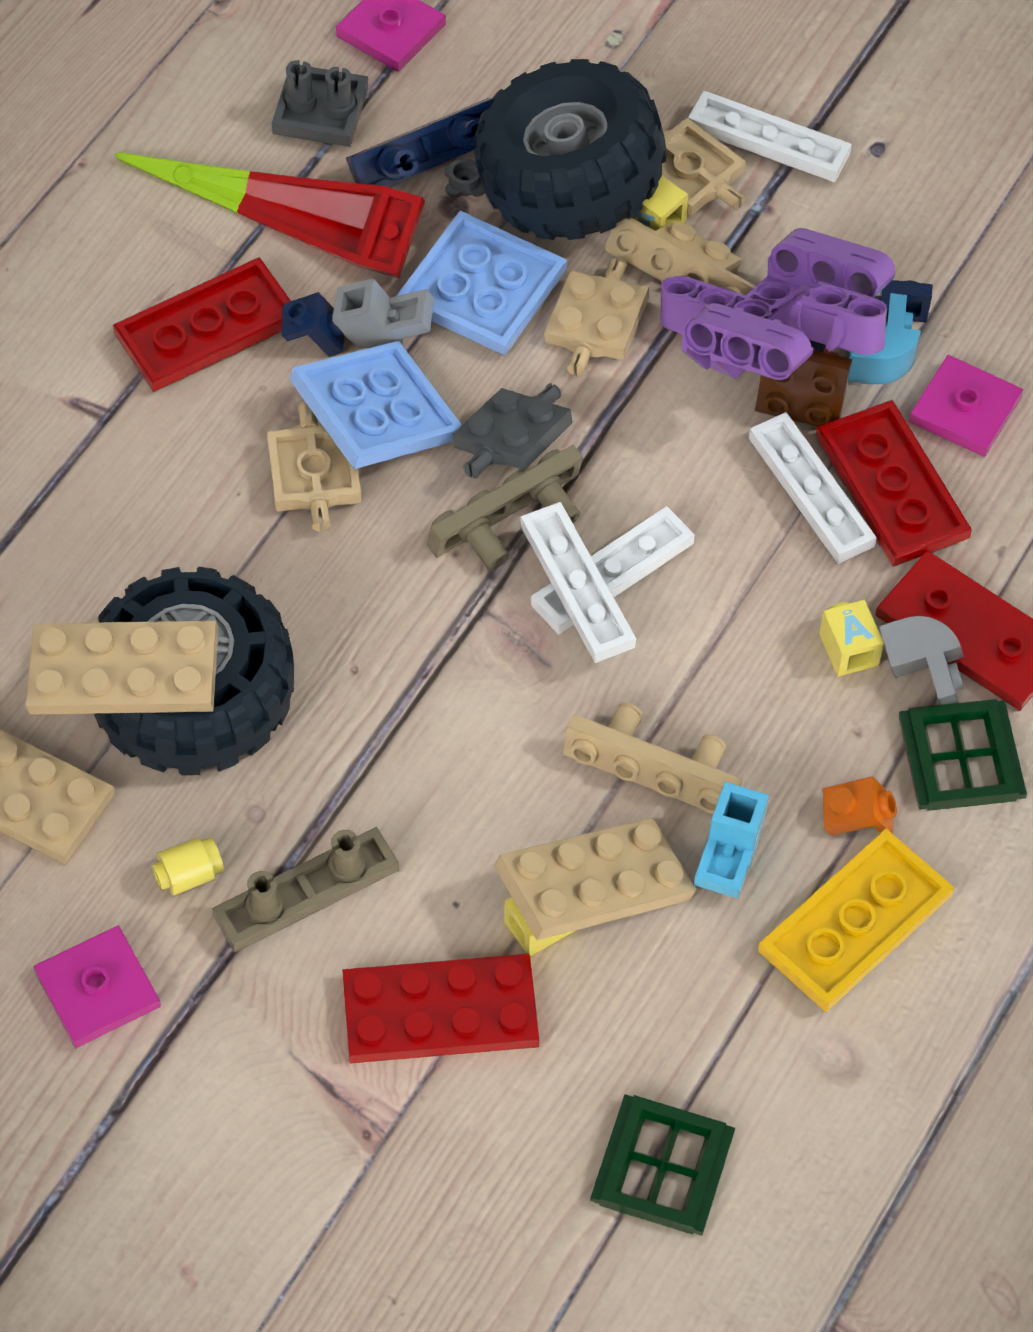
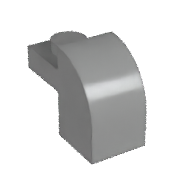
[332,278,434,349]
[879,616,964,705]

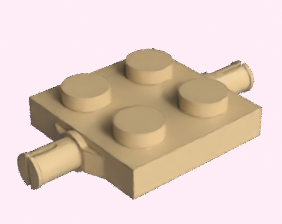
[662,118,746,217]
[544,258,650,376]
[267,402,362,532]

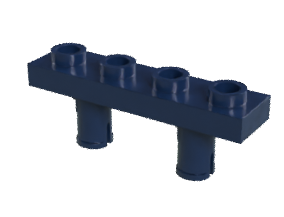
[346,98,492,187]

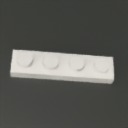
[688,91,852,182]
[749,412,877,564]
[520,502,636,663]
[531,506,695,635]

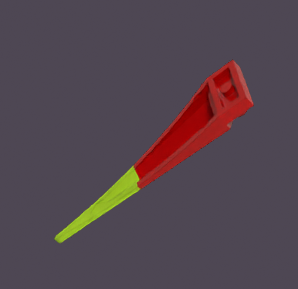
[115,152,425,279]

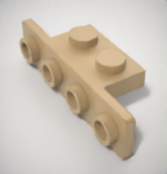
[605,218,756,295]

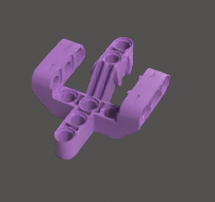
[660,228,896,380]

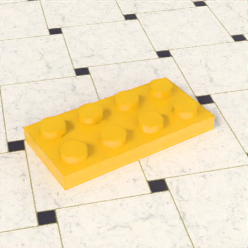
[758,828,955,1013]

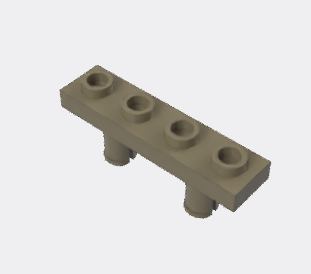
[427,444,583,571]
[212,827,399,953]

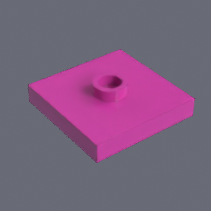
[336,0,446,72]
[909,355,1023,457]
[33,925,161,1049]

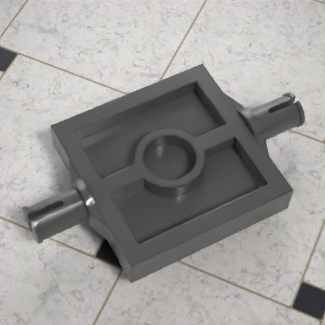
[452,383,573,479]

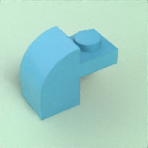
[848,293,921,384]
[694,782,769,899]

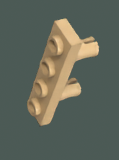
[563,702,743,814]

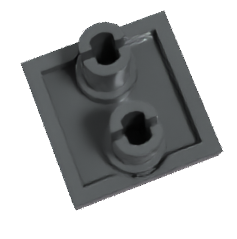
[272,60,368,147]

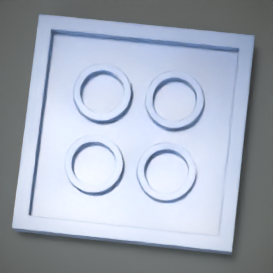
[397,211,567,356]
[289,341,462,469]

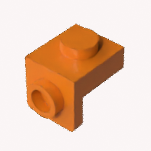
[823,776,897,836]

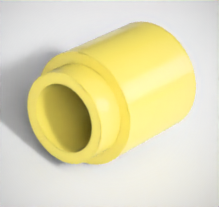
[151,837,224,896]

